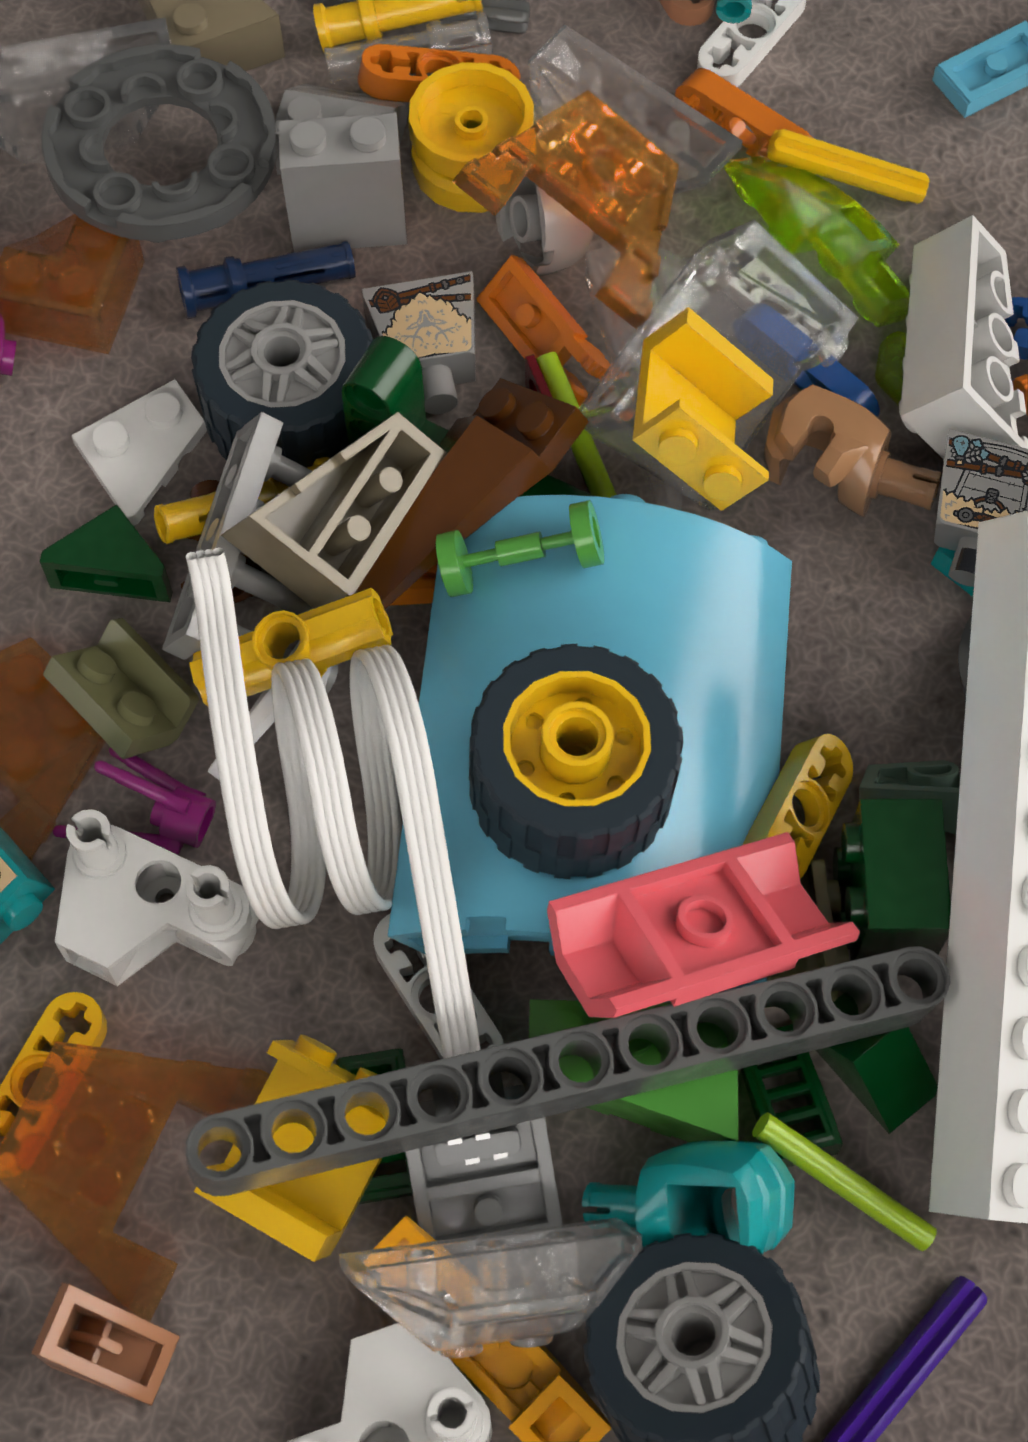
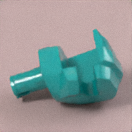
[582,1141,795,1254]

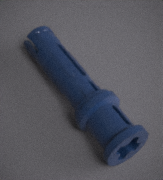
[176,241,356,319]

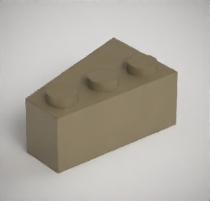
[138,0,285,71]
[221,412,446,609]

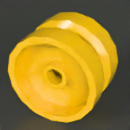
[408,62,534,213]

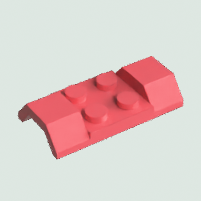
[547,832,860,1018]

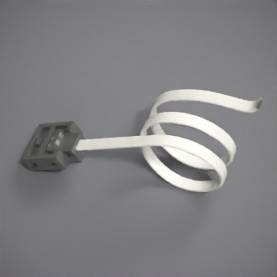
[186,548,564,1253]

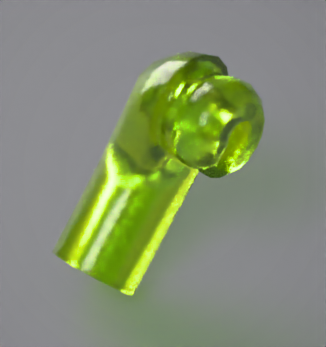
[874,331,907,407]

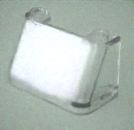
[579,220,858,510]

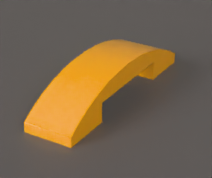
[354,1216,612,1442]

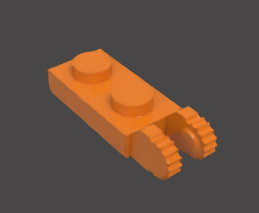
[476,254,613,408]

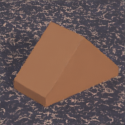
[32,1283,180,1406]

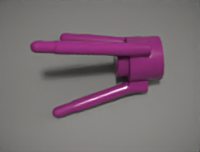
[52,747,216,855]

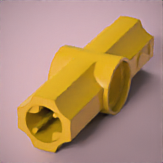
[189,588,393,706]

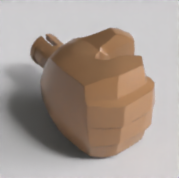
[764,385,942,517]

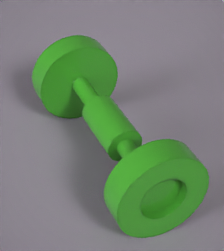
[436,500,604,597]

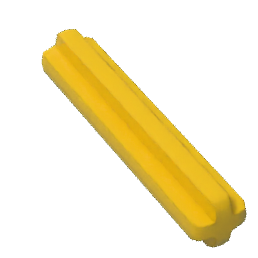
[767,129,929,204]

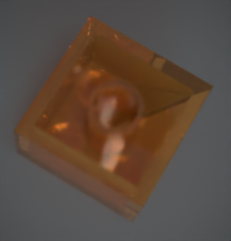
[0,214,145,354]

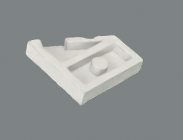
[71,379,207,526]

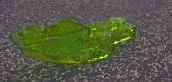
[723,156,910,328]

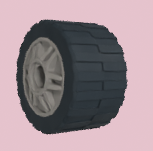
[191,280,373,467]
[583,1233,820,1442]

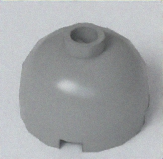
[495,158,600,276]

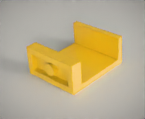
[632,307,774,511]
[194,1034,385,1262]

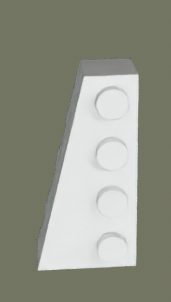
[899,215,1028,459]

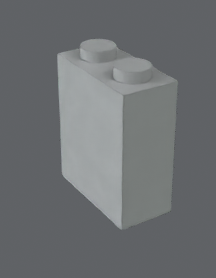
[278,113,407,252]

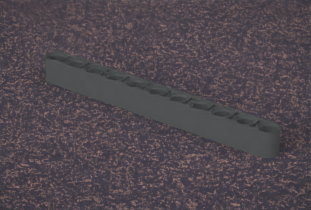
[186,947,951,1196]

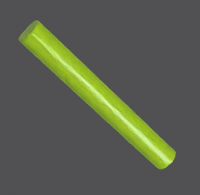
[536,352,617,498]
[752,1112,937,1252]

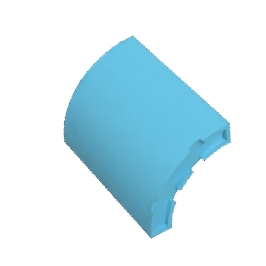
[388,494,792,993]

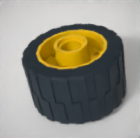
[469,644,684,879]

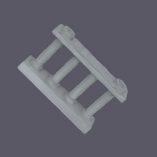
[162,412,338,694]

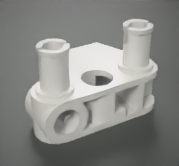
[55,809,259,986]
[287,1318,492,1442]

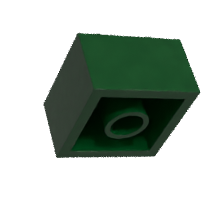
[833,799,951,961]

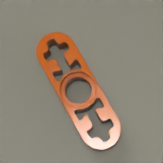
[357,44,520,103]
[675,68,813,184]

